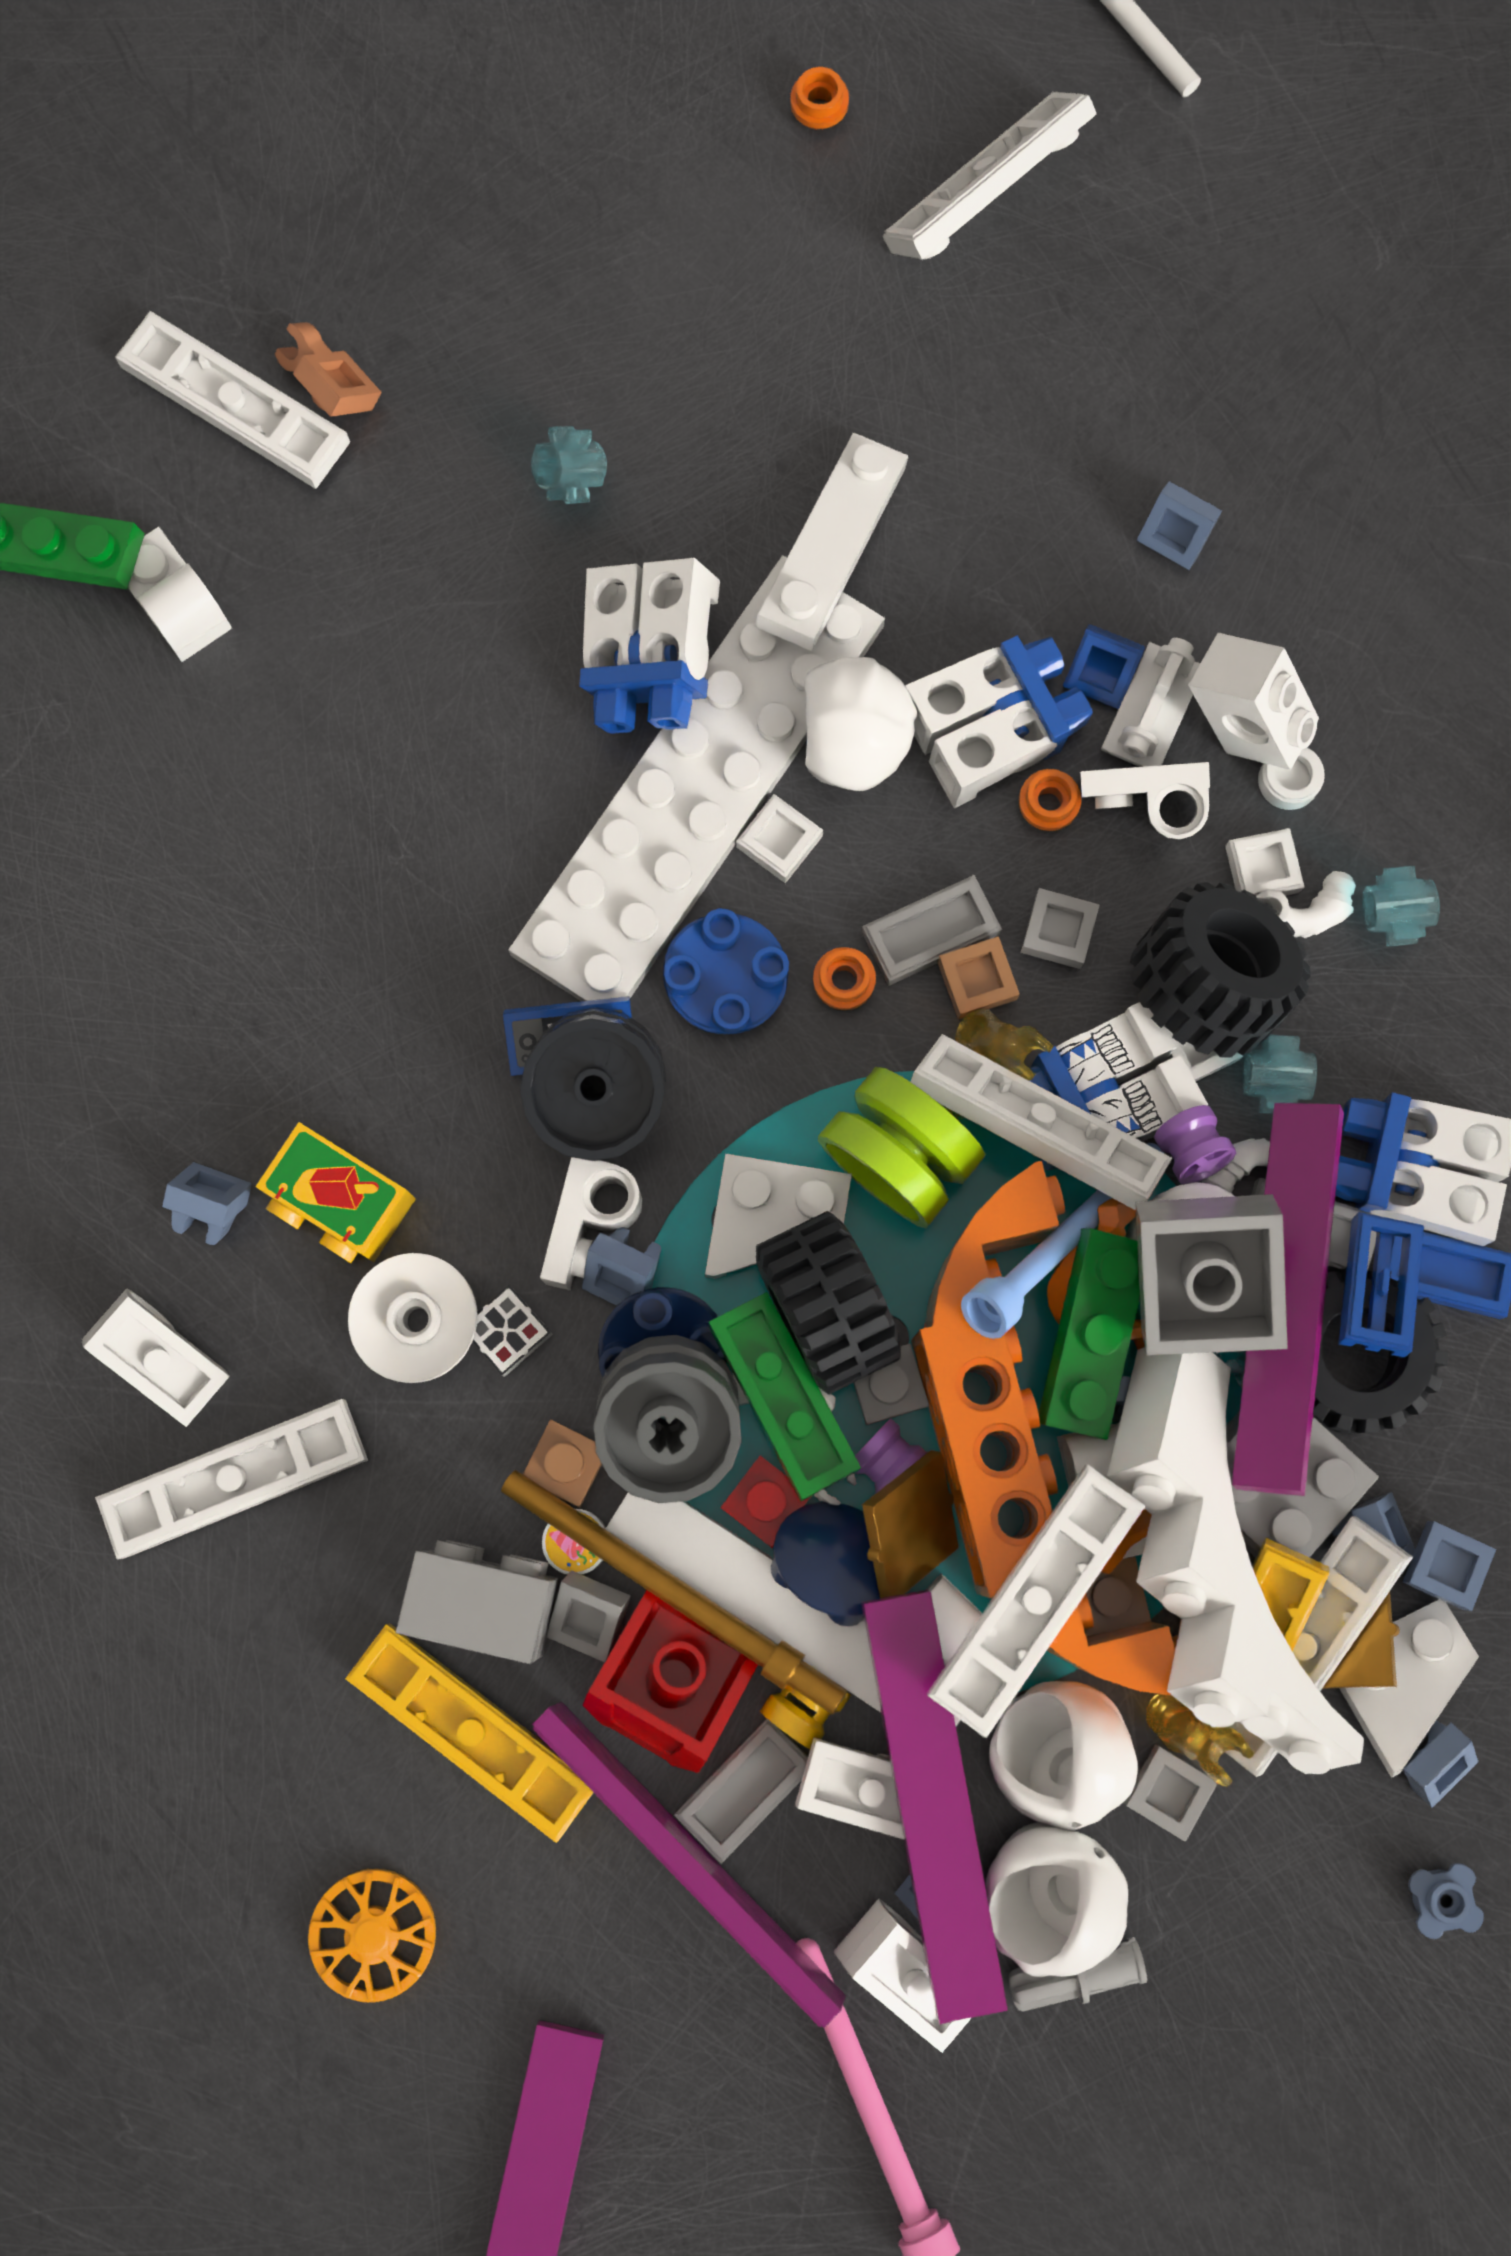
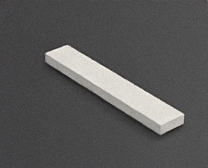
[605,1493,960,1726]

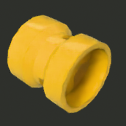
[760,1661,851,1749]

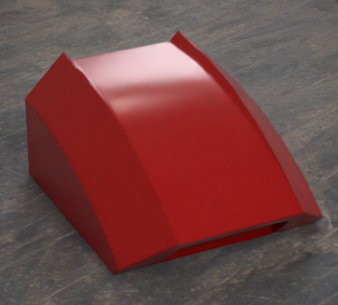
[582,1590,769,1773]

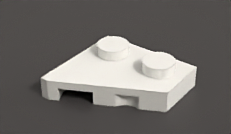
[705,1154,852,1279]
[1339,1599,1479,1778]

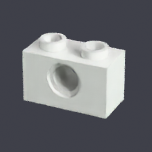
[1188,633,1319,770]

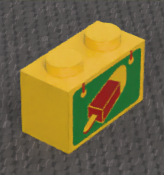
[255,1122,416,1263]

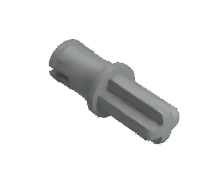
[1008,1937,1147,2011]

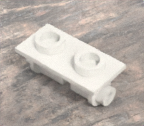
[1101,638,1200,767]

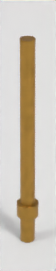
[501,1470,847,1715]

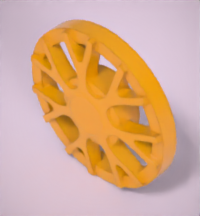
[308,1869,436,2002]

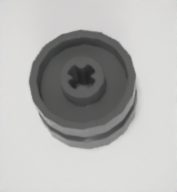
[593,1335,742,1503]

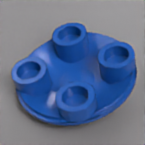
[663,908,789,1035]

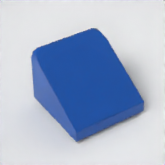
[1062,624,1145,709]

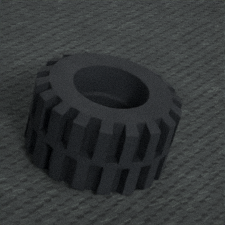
[1130,882,1311,1058]
[756,1211,901,1394]
[1313,1268,1448,1434]

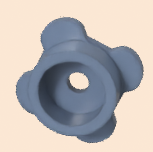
[1408,1863,1484,1939]

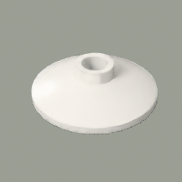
[348,1253,477,1383]

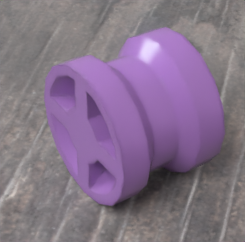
[1154,1105,1236,1184]
[855,1418,927,1493]

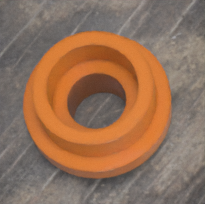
[790,67,849,129]
[1019,769,1082,831]
[813,947,876,1010]

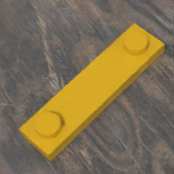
[345,1623,594,1843]

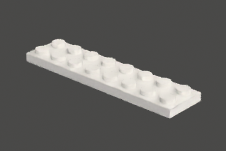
[508,555,885,1001]

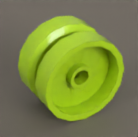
[818,1067,986,1229]

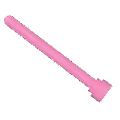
[796,1938,960,2256]

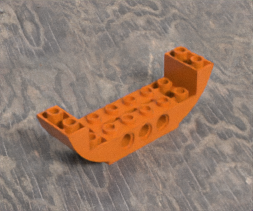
[911,1161,1179,1696]

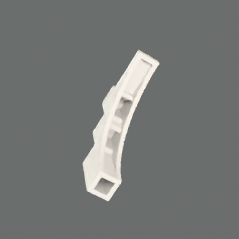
[1107,1347,1364,1774]

